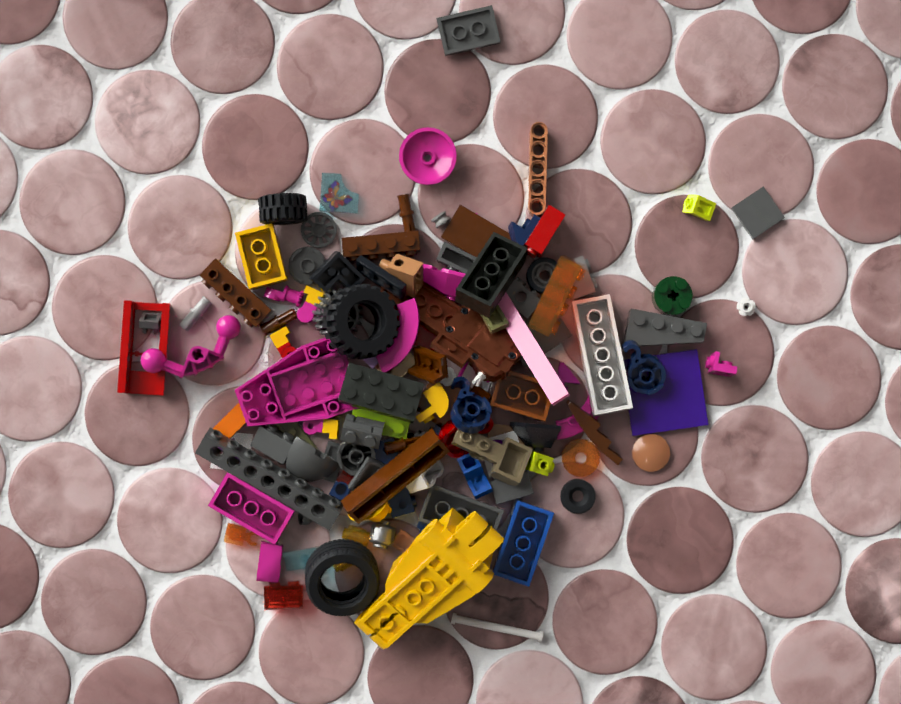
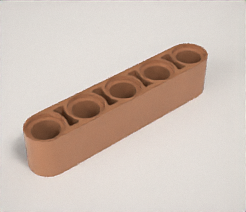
[528,122,548,217]

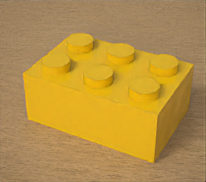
[235,223,288,290]

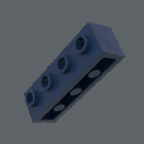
[374,437,417,518]

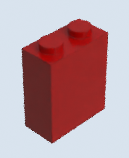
[524,205,565,258]

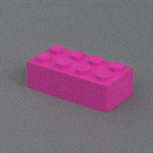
[208,472,296,545]

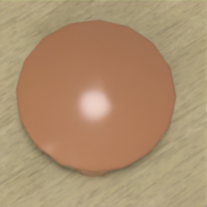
[632,434,670,472]

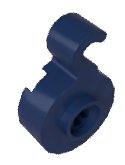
[622,340,666,395]
[450,376,492,434]

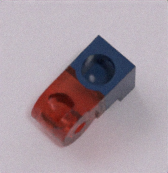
[329,470,354,501]

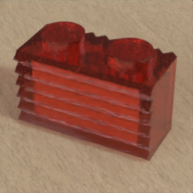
[264,581,304,610]

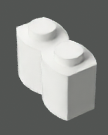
[406,460,444,493]

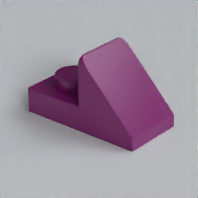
[557,362,580,401]

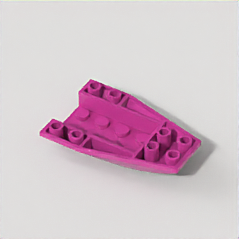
[235,338,357,426]

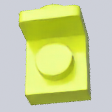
[682,195,716,221]

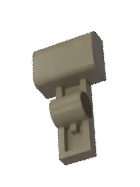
[451,428,533,486]

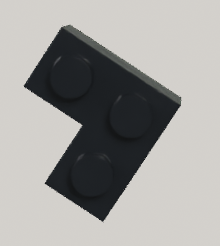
[309,251,366,292]

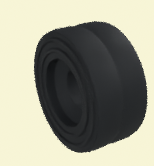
[560,479,596,514]

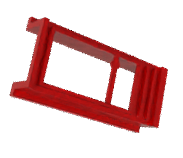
[117,300,171,396]

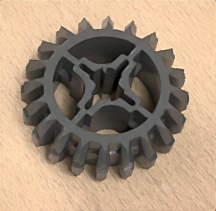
[312,288,364,335]

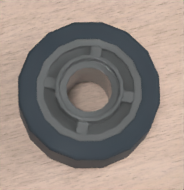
[526,257,563,294]

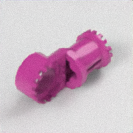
[264,285,304,307]

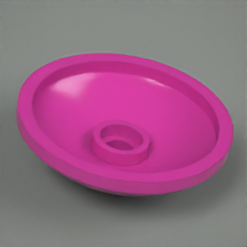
[399,127,457,185]

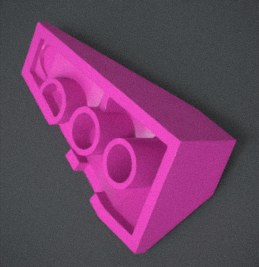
[423,264,466,302]

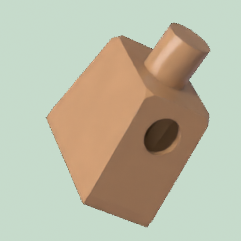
[379,254,423,298]

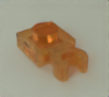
[224,523,259,546]

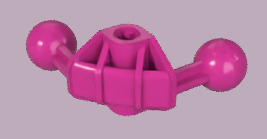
[141,315,241,379]

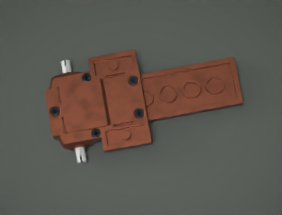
[380,282,522,387]

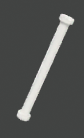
[451,612,544,642]

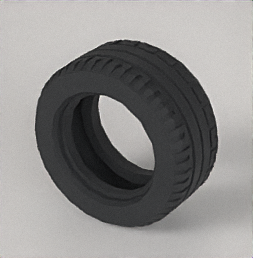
[305,539,380,617]

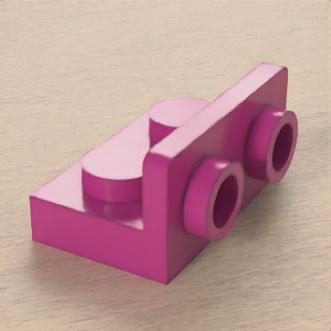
[705,351,737,377]

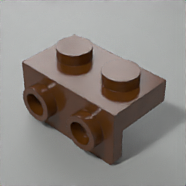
[408,345,448,384]

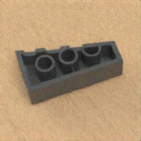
[623,308,707,346]

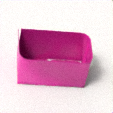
[256,541,283,582]

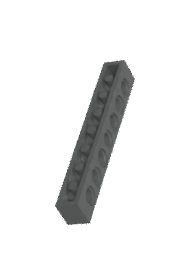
[195,427,343,530]

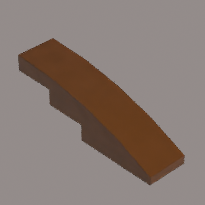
[566,399,623,465]

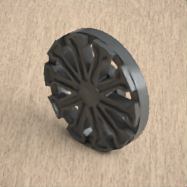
[301,212,337,248]

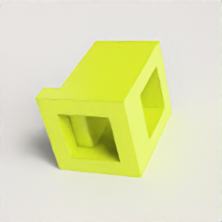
[526,451,555,476]

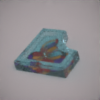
[319,173,359,214]

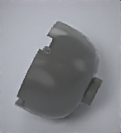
[337,442,376,476]

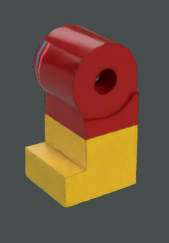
[269,326,297,358]

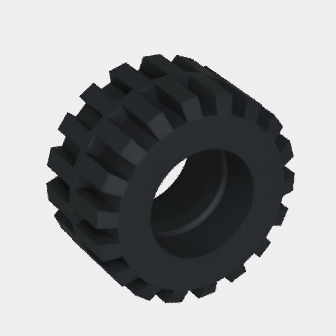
[258,193,308,225]

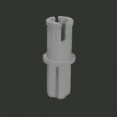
[180,296,212,331]

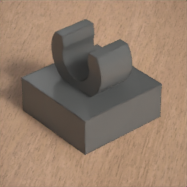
[139,312,162,335]

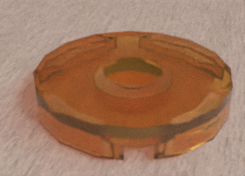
[562,439,600,477]

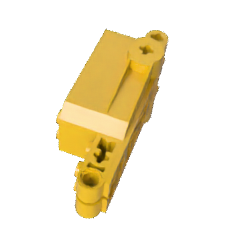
[354,508,504,649]

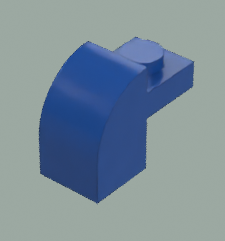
[457,453,493,499]

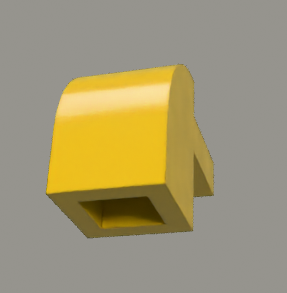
[415,383,449,424]

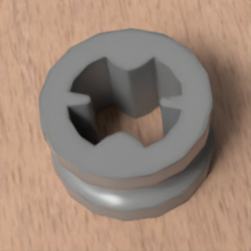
[431,211,451,228]

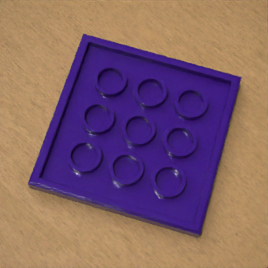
[623,349,709,436]

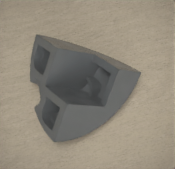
[286,436,339,482]

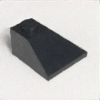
[510,422,561,452]

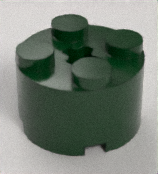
[652,276,693,316]

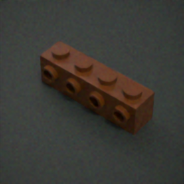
[342,231,420,262]
[200,258,273,328]

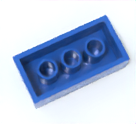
[492,500,554,587]

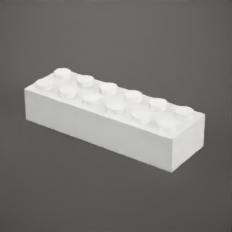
[570,294,633,417]

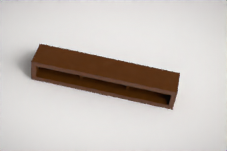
[341,428,450,524]

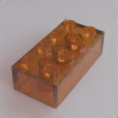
[527,255,586,337]

